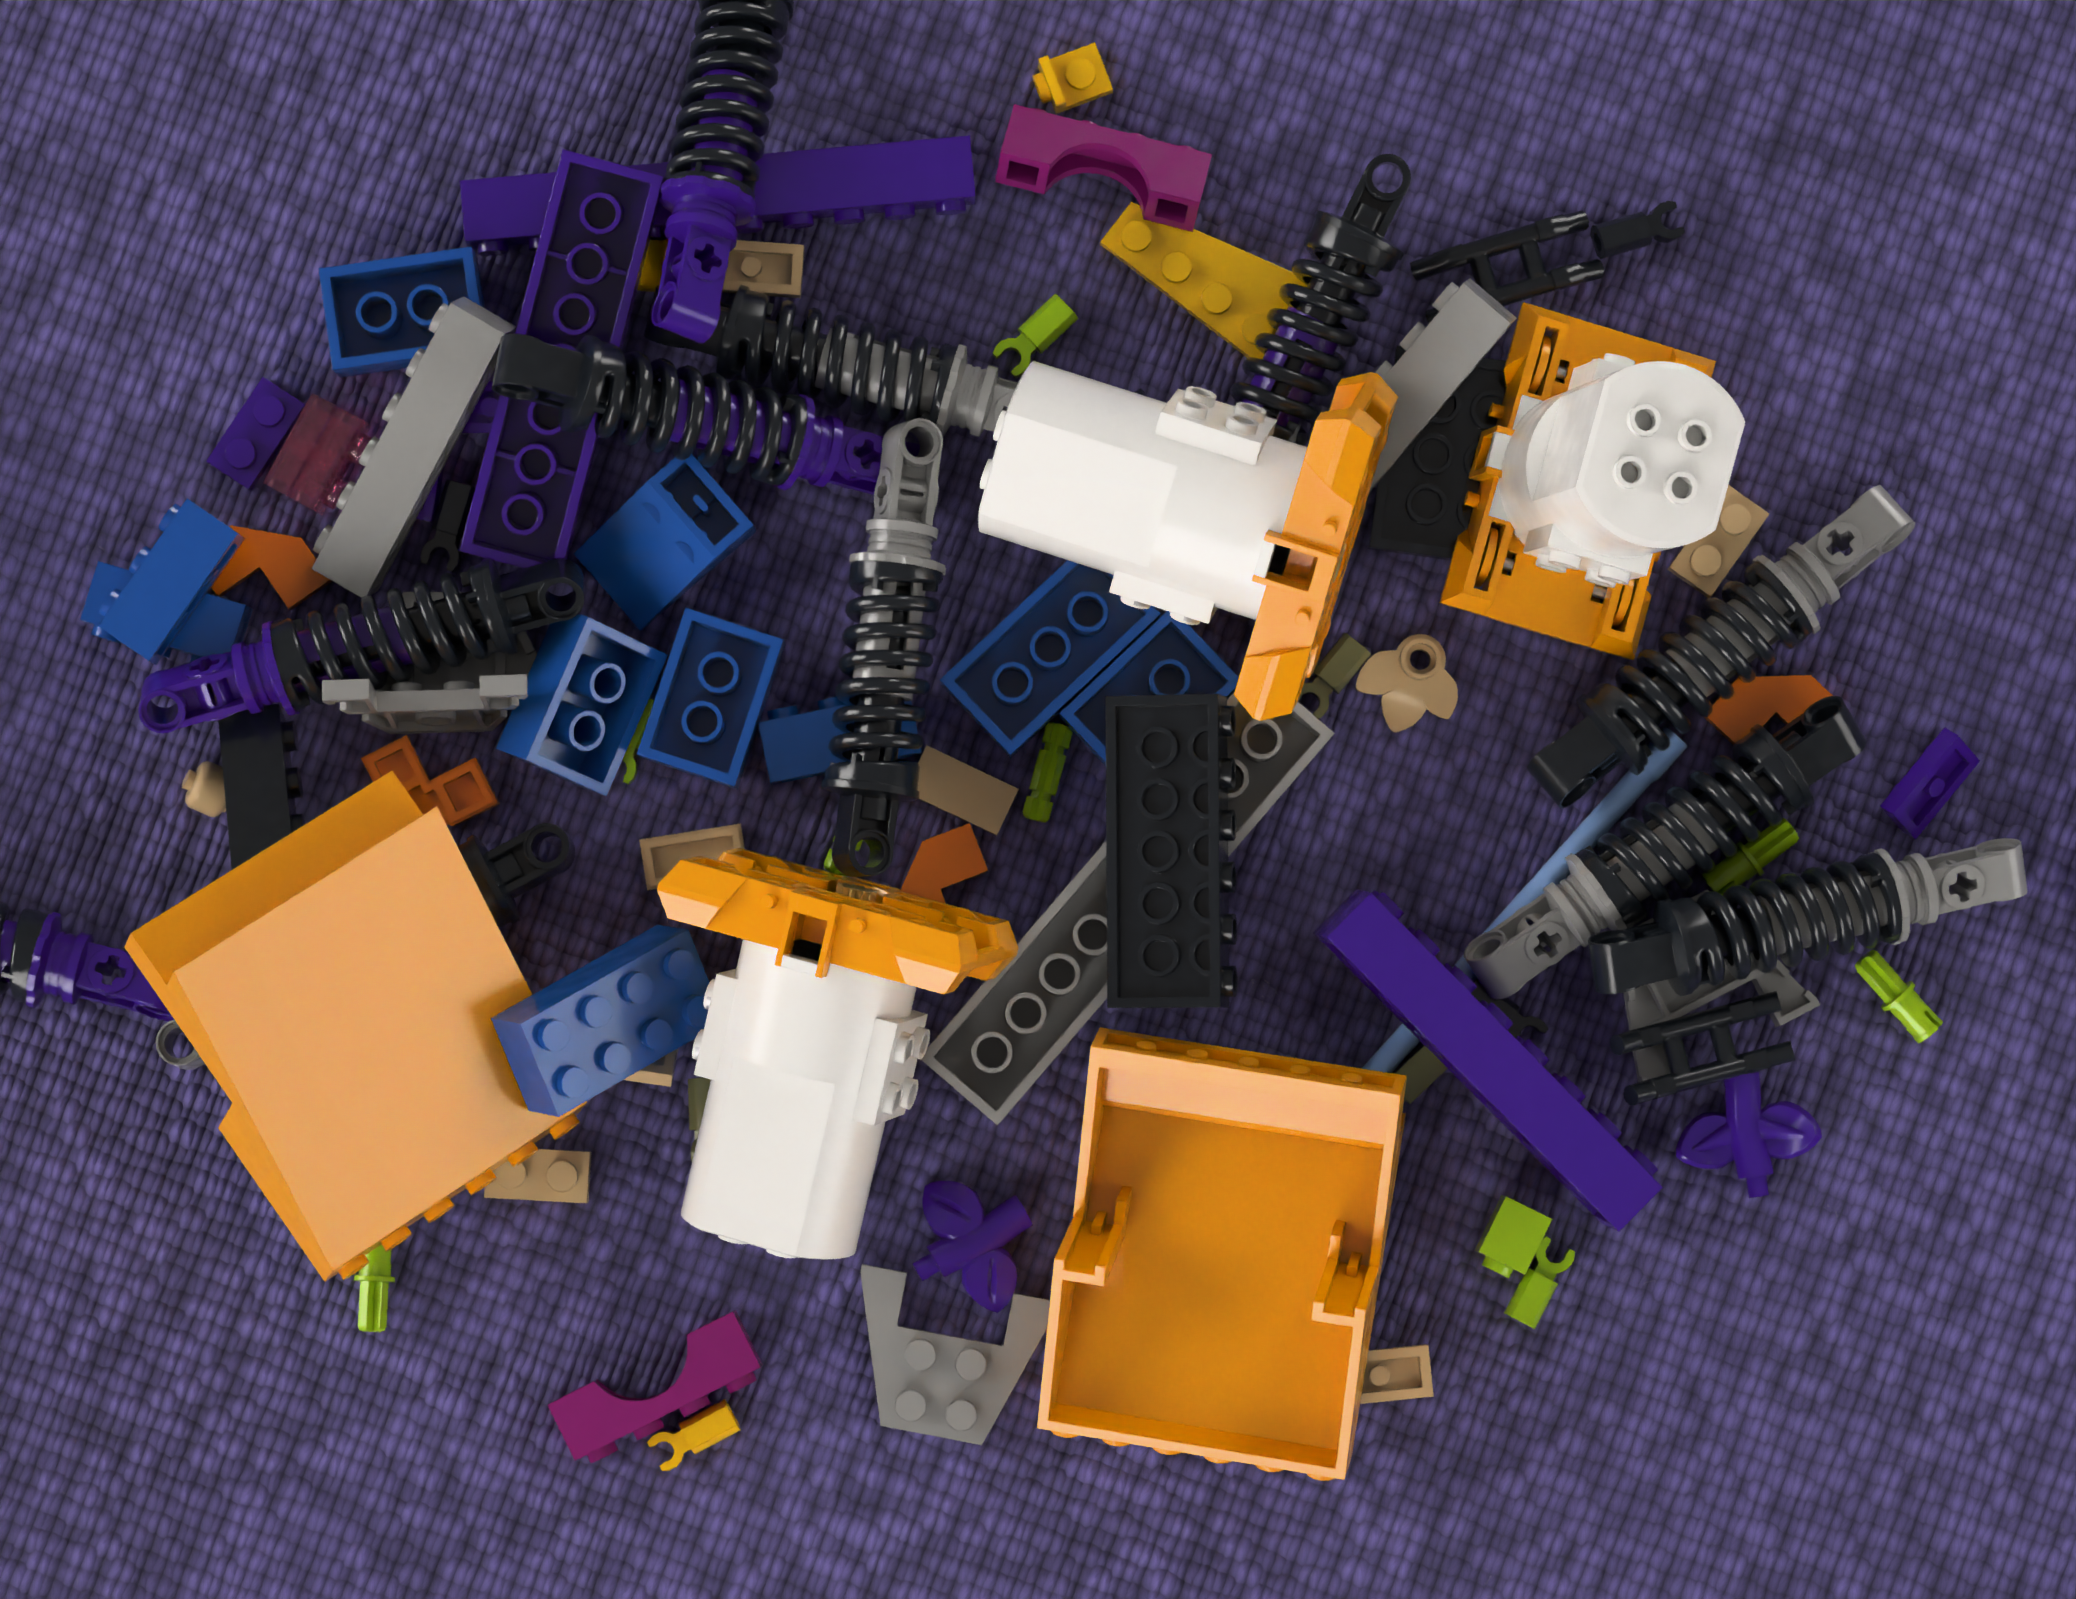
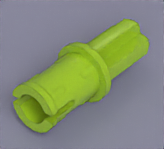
[1701,818,1799,895]
[1855,950,1943,1043]
[354,1245,395,1332]

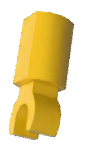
[647,1399,741,1471]

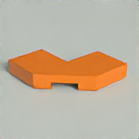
[211,525,332,610]
[1704,675,1833,745]
[361,735,500,827]
[900,823,988,903]

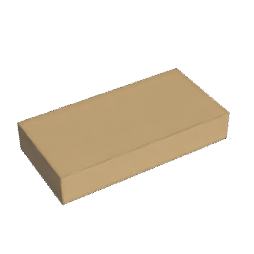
[917,745,1019,836]
[639,823,745,890]

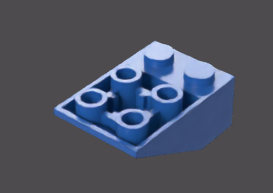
[574,454,756,631]

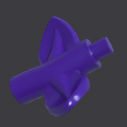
[1676,1072,1822,1198]
[912,1181,1033,1313]

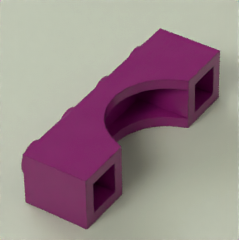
[995,104,1212,232]
[547,1310,763,1464]

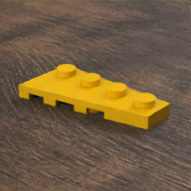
[1100,202,1307,359]

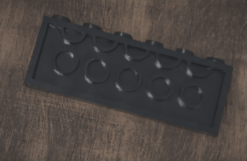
[1105,694,1238,1008]

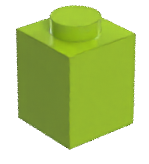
[1475,1195,1552,1278]

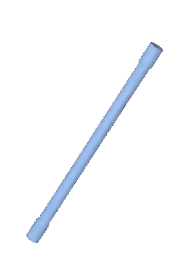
[1362,727,1687,1073]

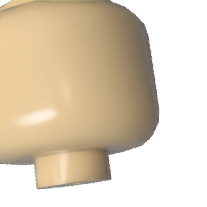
[181,761,226,817]

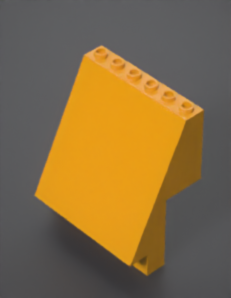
[124,771,587,1282]
[1037,1027,1407,1481]

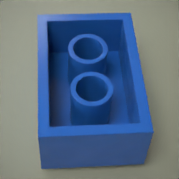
[318,247,485,378]
[637,607,786,790]
[1059,611,1239,766]
[496,614,668,796]

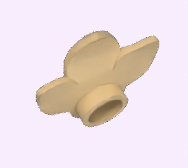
[1356,634,1458,733]

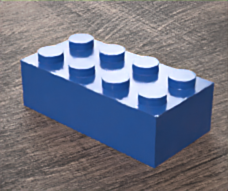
[940,560,1161,759]
[491,925,709,1117]

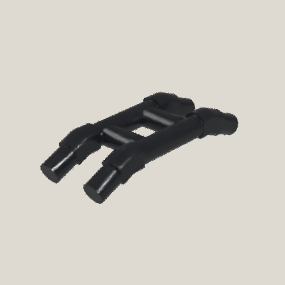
[1410,210,1604,324]
[1609,991,1796,1105]

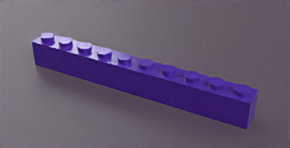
[459,135,976,256]

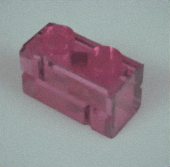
[263,393,372,516]

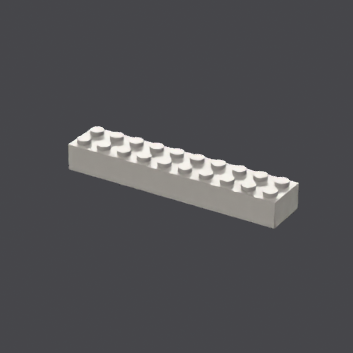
[921,691,1335,1126]

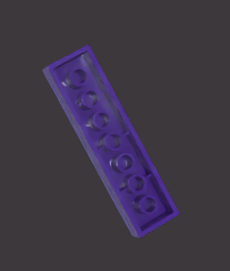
[459,149,665,568]
[1313,889,1663,1232]

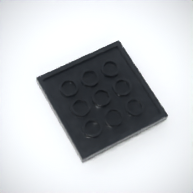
[1368,345,1564,561]

